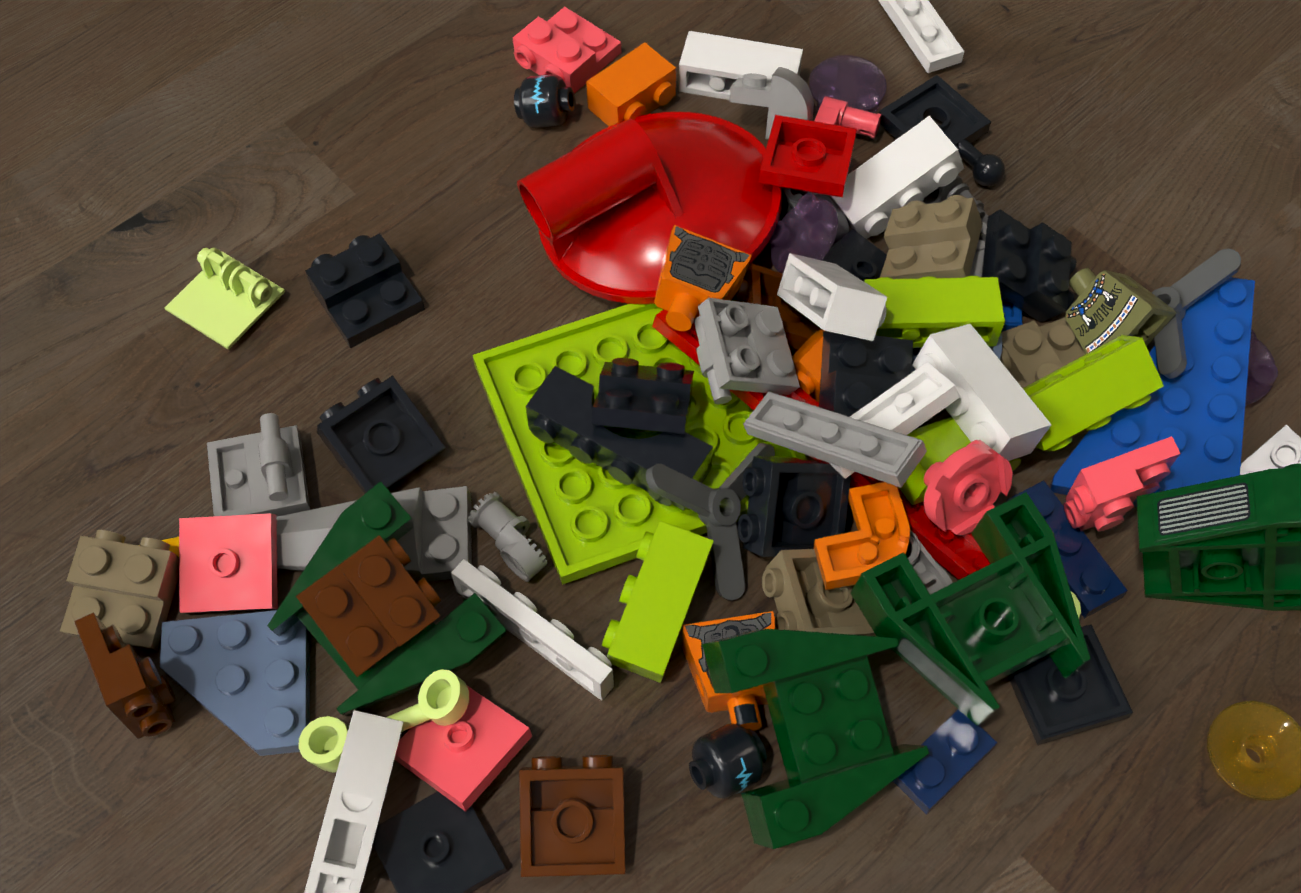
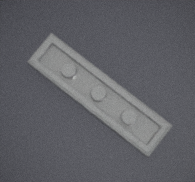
[743,391,927,488]

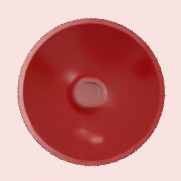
[517,112,782,304]

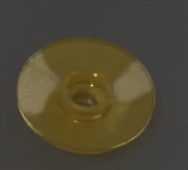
[1207,701,1301,801]

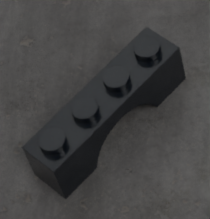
[526,366,713,510]

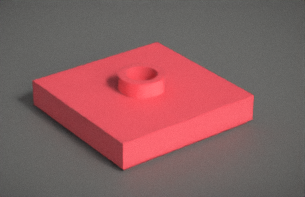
[179,513,278,613]
[394,686,532,812]

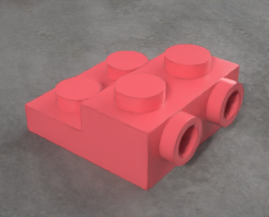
[513,7,621,94]
[1064,436,1181,532]

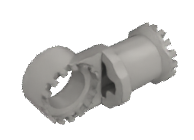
[468,492,547,582]

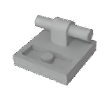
[694,298,800,404]
[207,413,310,516]

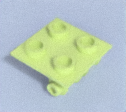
[165,248,285,350]

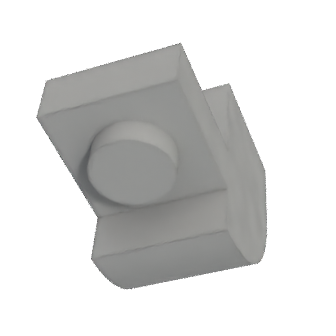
[729,67,814,139]

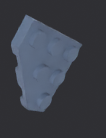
[160,610,310,756]

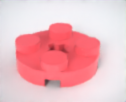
[924,440,1012,535]

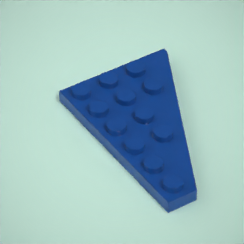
[1050,277,1255,507]

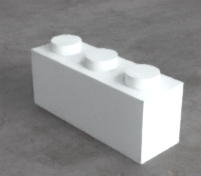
[679,31,803,100]
[829,116,964,239]
[777,253,888,341]
[912,324,1051,461]

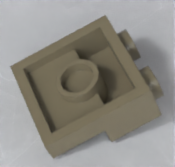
[880,195,983,279]
[1000,317,1086,388]
[60,530,179,652]
[762,549,876,636]

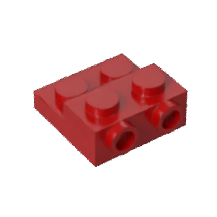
[759,115,857,197]

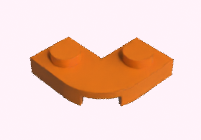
[814,482,910,590]

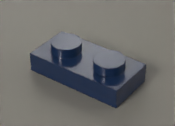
[893,709,997,815]

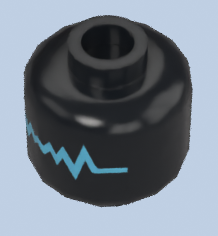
[514,74,575,128]
[689,723,767,799]

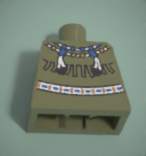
[1065,268,1176,354]

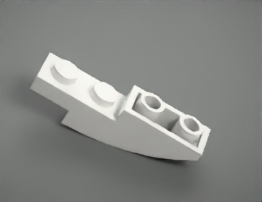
[304,710,403,893]

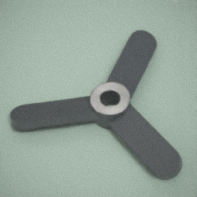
[1151,249,1241,379]
[646,443,775,600]

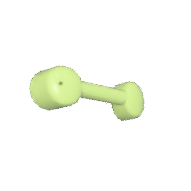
[299,669,469,773]

